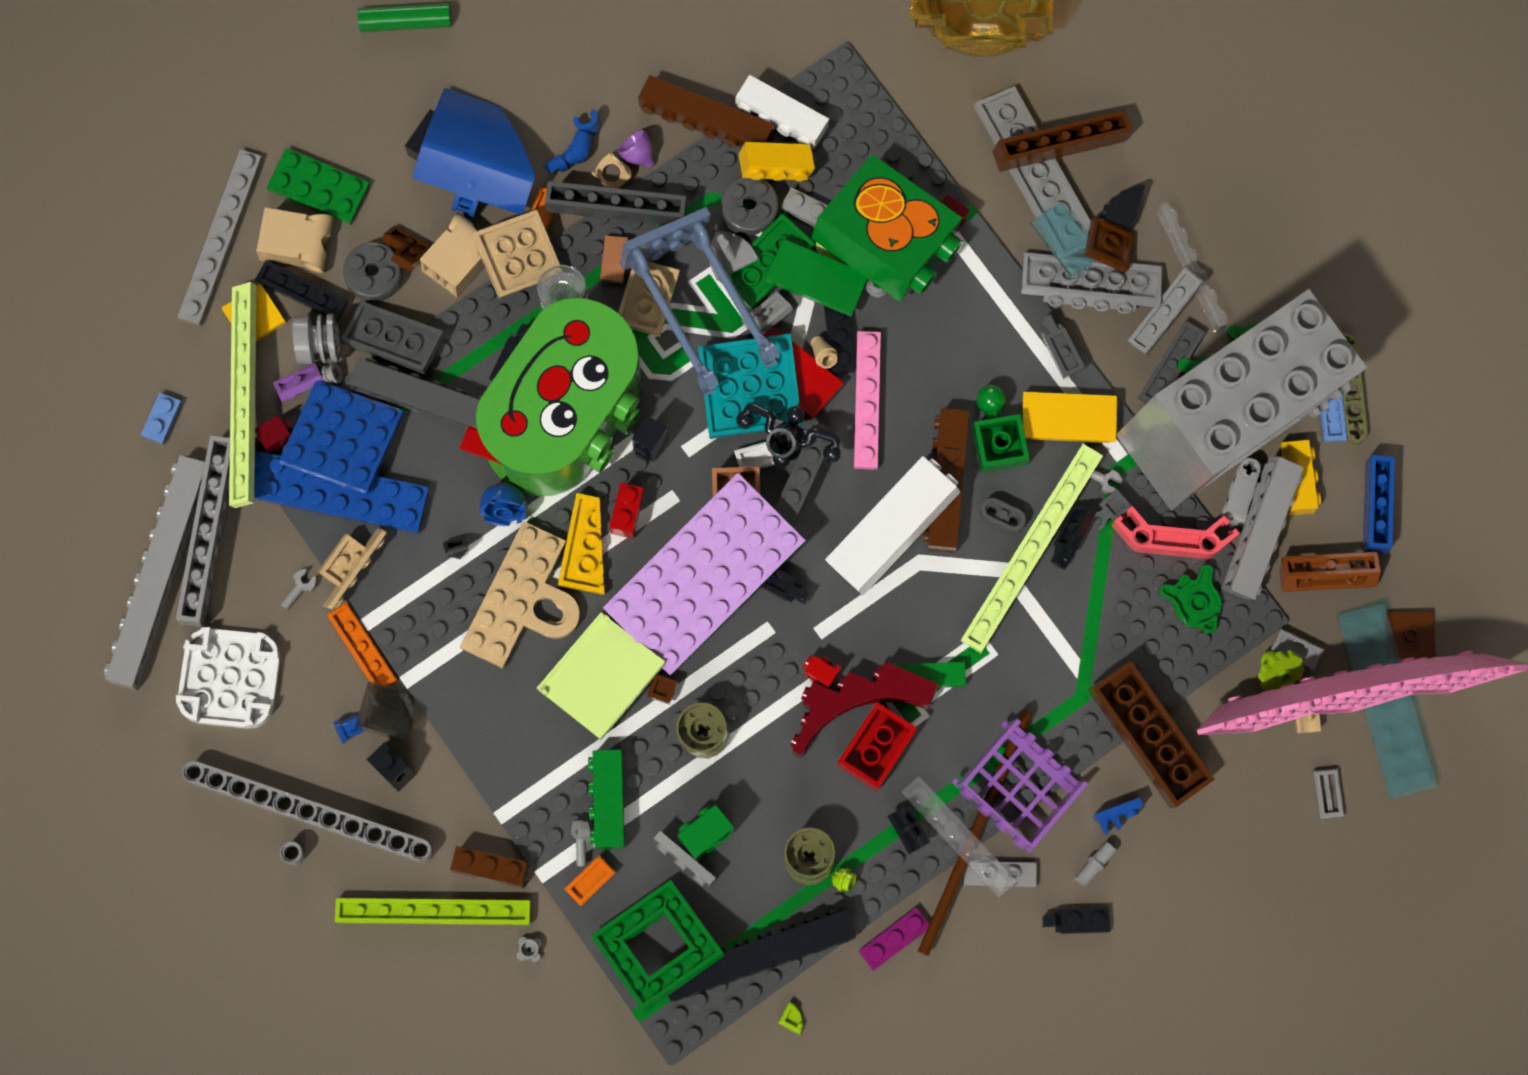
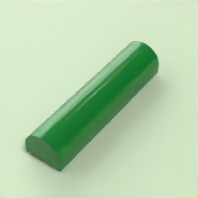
[358,3,451,33]

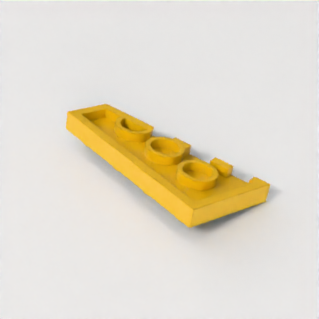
[557,493,605,595]

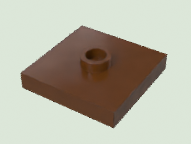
[1084,216,1135,273]
[1384,611,1436,660]

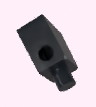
[366,743,416,793]

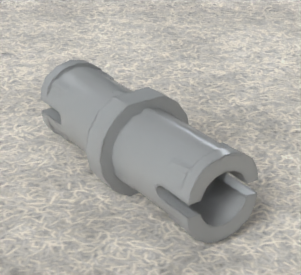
[1074,842,1117,887]

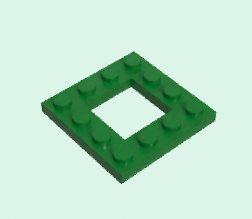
[591,880,725,1013]

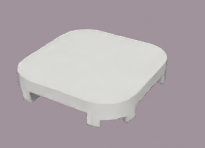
[176,627,281,729]

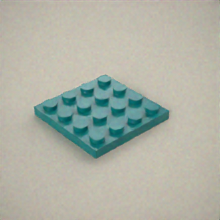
[698,334,803,439]

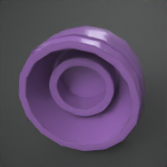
[618,130,655,168]

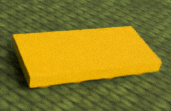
[1022,392,1117,443]

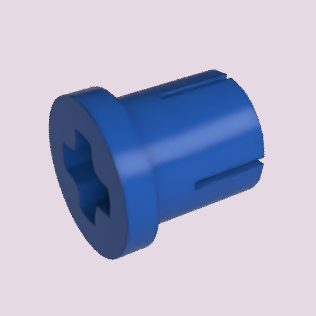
[333,715,364,744]

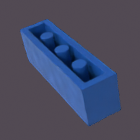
[1363,455,1395,555]

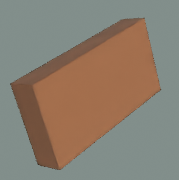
[600,235,628,284]

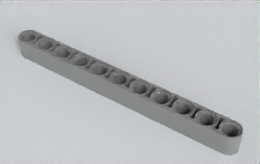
[182,761,433,863]

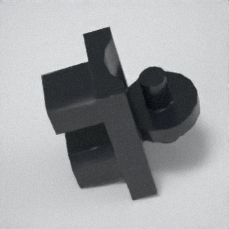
[887,804,930,854]

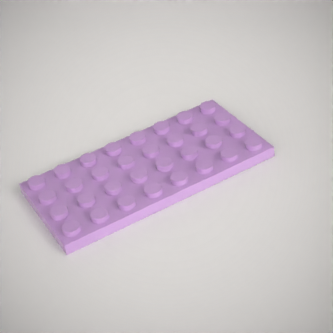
[603,473,806,675]

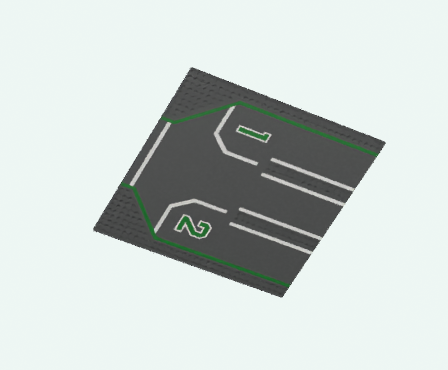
[255,43,1288,1066]

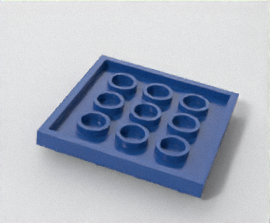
[279,381,404,495]

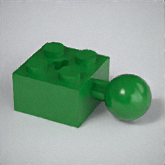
[972,385,1029,474]

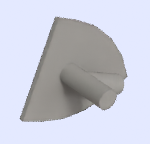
[709,231,758,281]

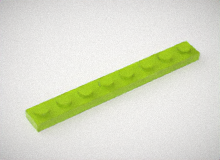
[335,898,531,925]

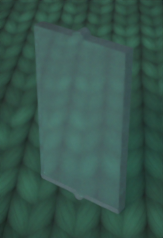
[1030,203,1096,277]

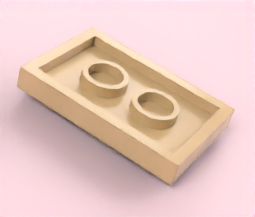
[618,261,680,337]

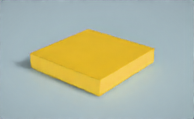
[221,284,286,341]

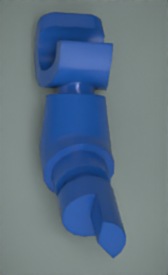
[543,109,601,174]

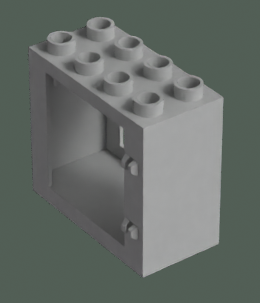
[1116,289,1367,511]

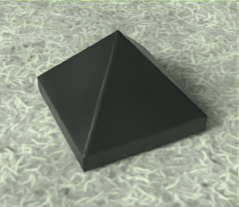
[443,536,469,559]

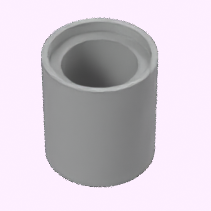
[280,841,305,866]

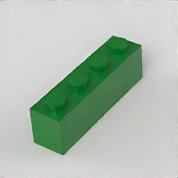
[588,750,625,850]

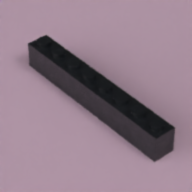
[669,908,856,1003]

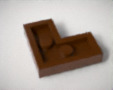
[382,225,432,271]

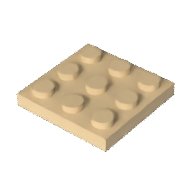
[472,210,564,299]

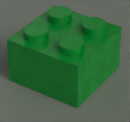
[677,805,734,862]

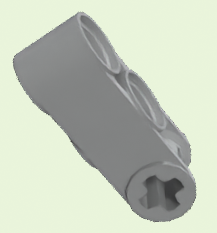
[1220,458,1261,528]

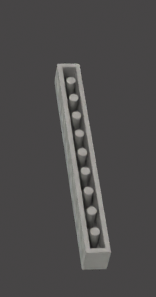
[104,455,205,691]

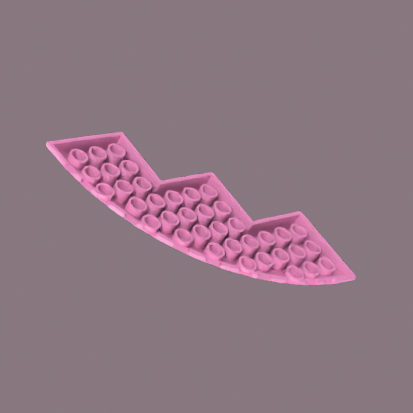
[1197,650,1528,735]

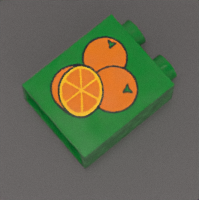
[811,154,963,303]

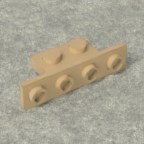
[318,528,387,609]

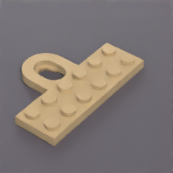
[460,521,580,669]

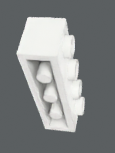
[735,75,829,149]

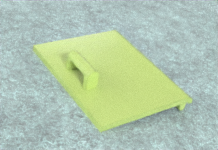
[537,612,666,739]

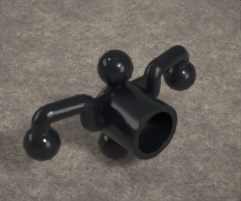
[736,403,841,467]

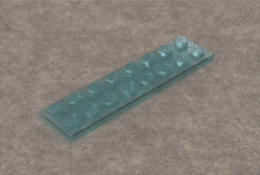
[1337,603,1437,800]

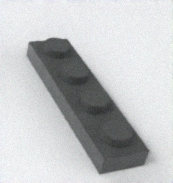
[1137,320,1205,404]

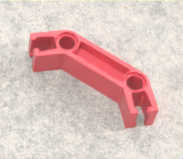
[1112,506,1240,559]

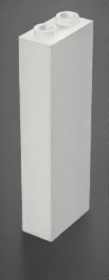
[825,456,960,595]

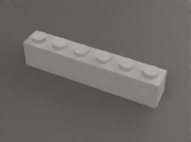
[1221,457,1304,600]

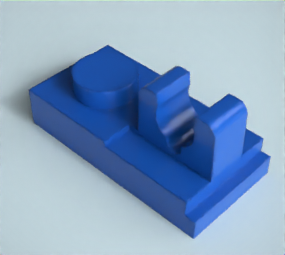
[1093,797,1144,835]

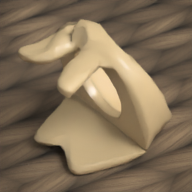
[592,153,631,189]

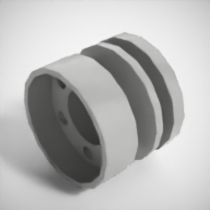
[292,313,341,366]

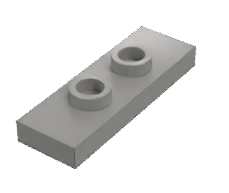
[963,861,1036,888]

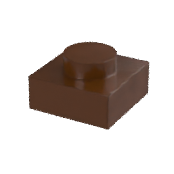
[647,674,678,705]

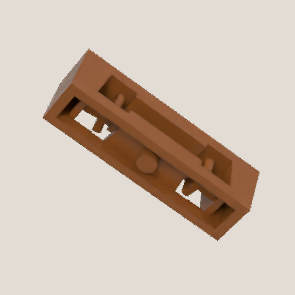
[1279,552,1381,592]

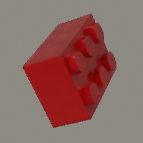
[837,702,917,792]

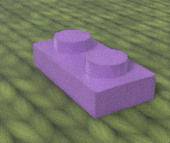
[273,363,324,402]

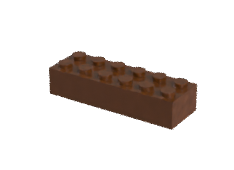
[1087,661,1215,808]

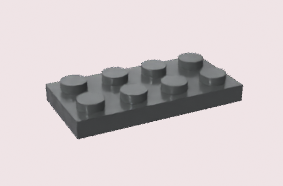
[341,301,445,374]

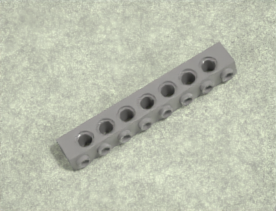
[176,435,230,628]

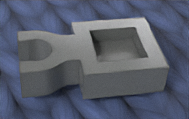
[1092,489,1132,531]

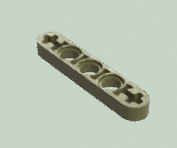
[1342,333,1368,445]

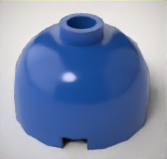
[479,482,527,526]

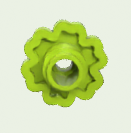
[1258,650,1305,691]

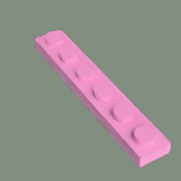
[854,331,881,470]

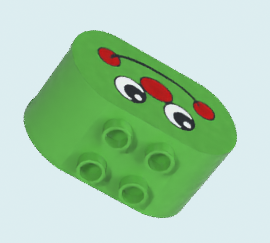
[476,298,641,496]

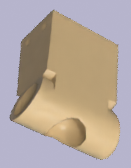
[256,207,334,273]
[419,212,484,298]

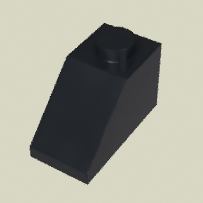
[1101,184,1145,232]

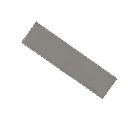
[1128,268,1204,356]

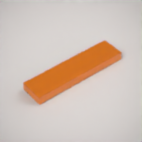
[327,602,398,694]

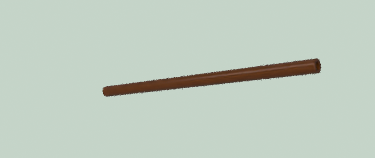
[918,709,1033,956]

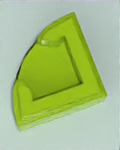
[778,1001,803,1035]

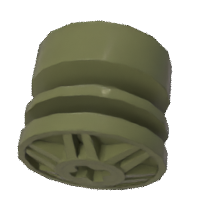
[676,703,730,759]
[784,827,835,886]

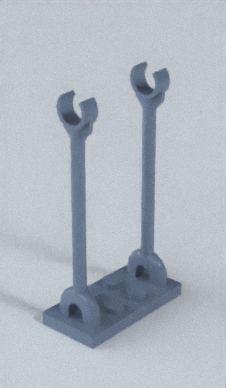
[619,207,780,396]

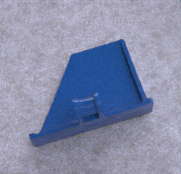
[413,88,535,218]

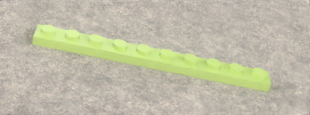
[229,282,256,508]
[961,444,1103,653]

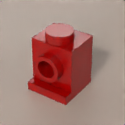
[803,655,842,689]

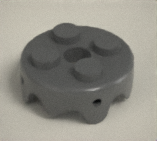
[721,177,778,236]
[343,243,402,302]

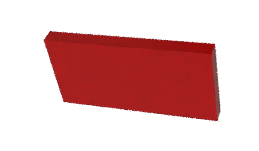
[764,326,844,420]

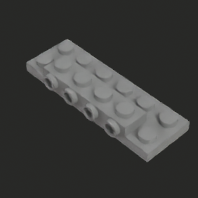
[1021,252,1162,314]

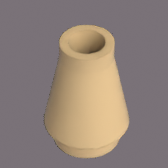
[810,336,837,368]

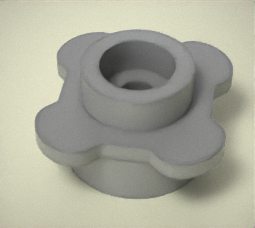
[516,937,542,962]

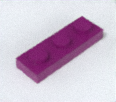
[858,908,929,971]

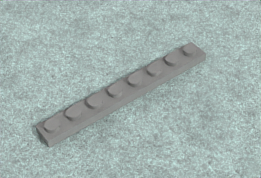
[177,149,263,326]

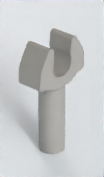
[1090,470,1122,495]
[280,569,317,610]
[571,820,590,866]

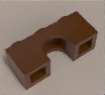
[450,846,529,889]

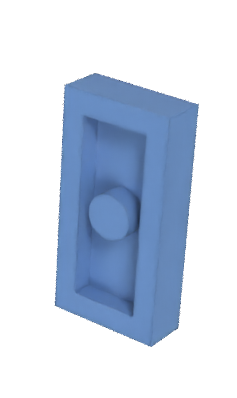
[141,393,182,445]

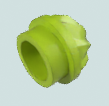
[832,868,857,892]

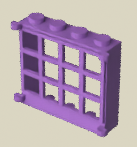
[952,719,1088,853]

